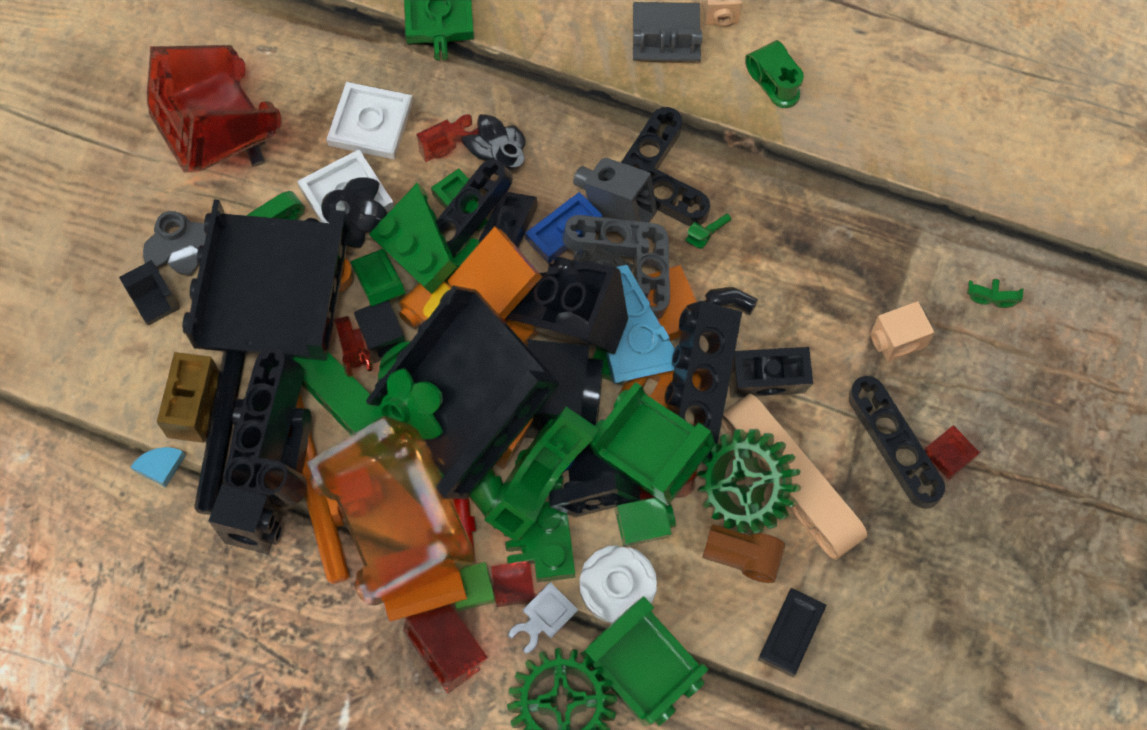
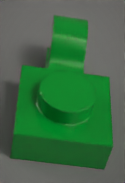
[431,168,488,232]

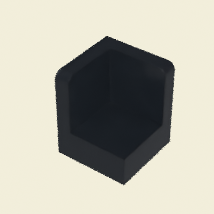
[119,260,180,325]
[354,300,405,364]

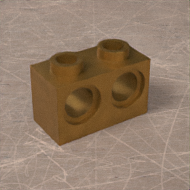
[157,352,219,443]

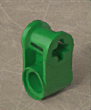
[745,40,804,108]

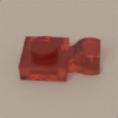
[416,114,479,162]
[334,316,373,377]

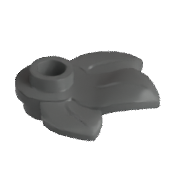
[143,211,206,276]

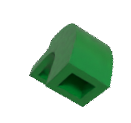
[484,406,598,542]

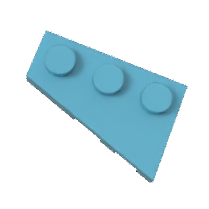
[606,265,675,383]

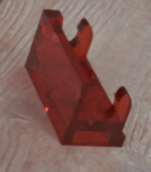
[403,604,488,694]

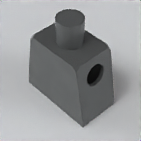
[573,158,657,222]

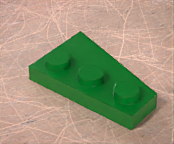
[369,182,457,294]

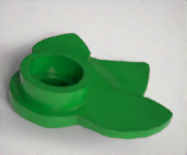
[379,369,443,439]

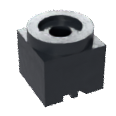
[525,339,604,439]

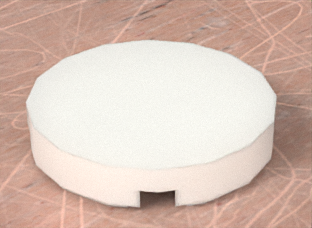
[579,545,657,624]

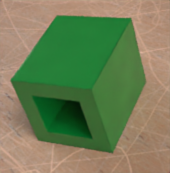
[615,498,676,547]

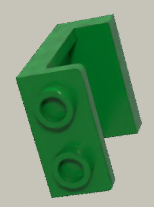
[589,382,715,506]
[579,596,709,726]

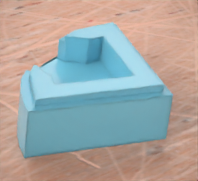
[130,447,186,488]

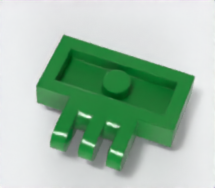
[504,502,575,583]

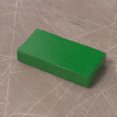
[350,249,405,306]

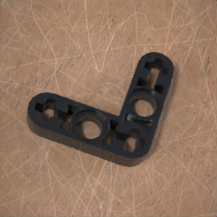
[621,107,710,226]

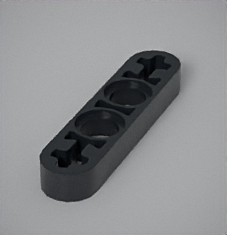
[436,159,513,258]
[849,376,945,509]

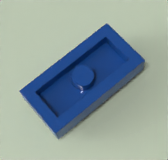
[525,192,603,263]

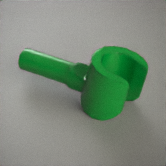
[685,213,732,249]

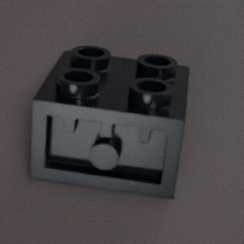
[549,444,641,517]

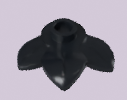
[461,114,526,173]
[321,177,388,248]

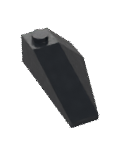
[505,261,628,355]

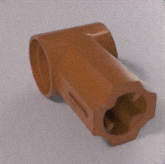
[702,524,785,583]

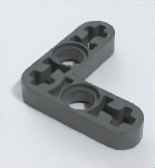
[562,215,670,320]

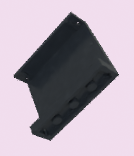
[182,199,350,361]
[366,285,560,499]

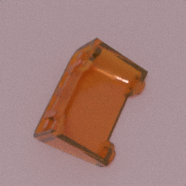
[307,416,476,606]

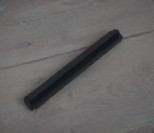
[194,351,245,515]

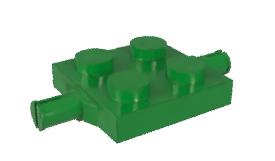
[404,0,474,61]

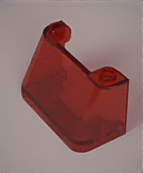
[147,45,281,173]

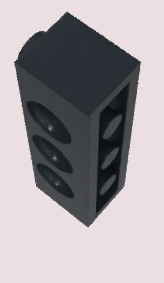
[664,301,742,459]

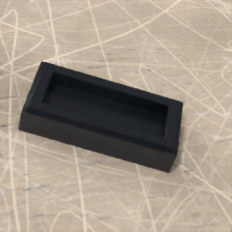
[758,588,827,678]

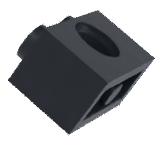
[730,347,813,398]
[208,484,283,555]

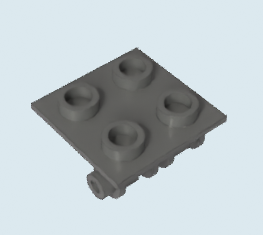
[633,2,702,61]

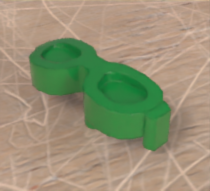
[967,279,1024,308]

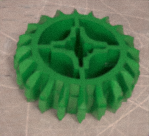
[696,429,802,534]
[507,648,617,730]

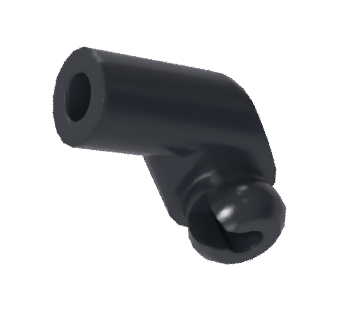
[705,287,758,315]

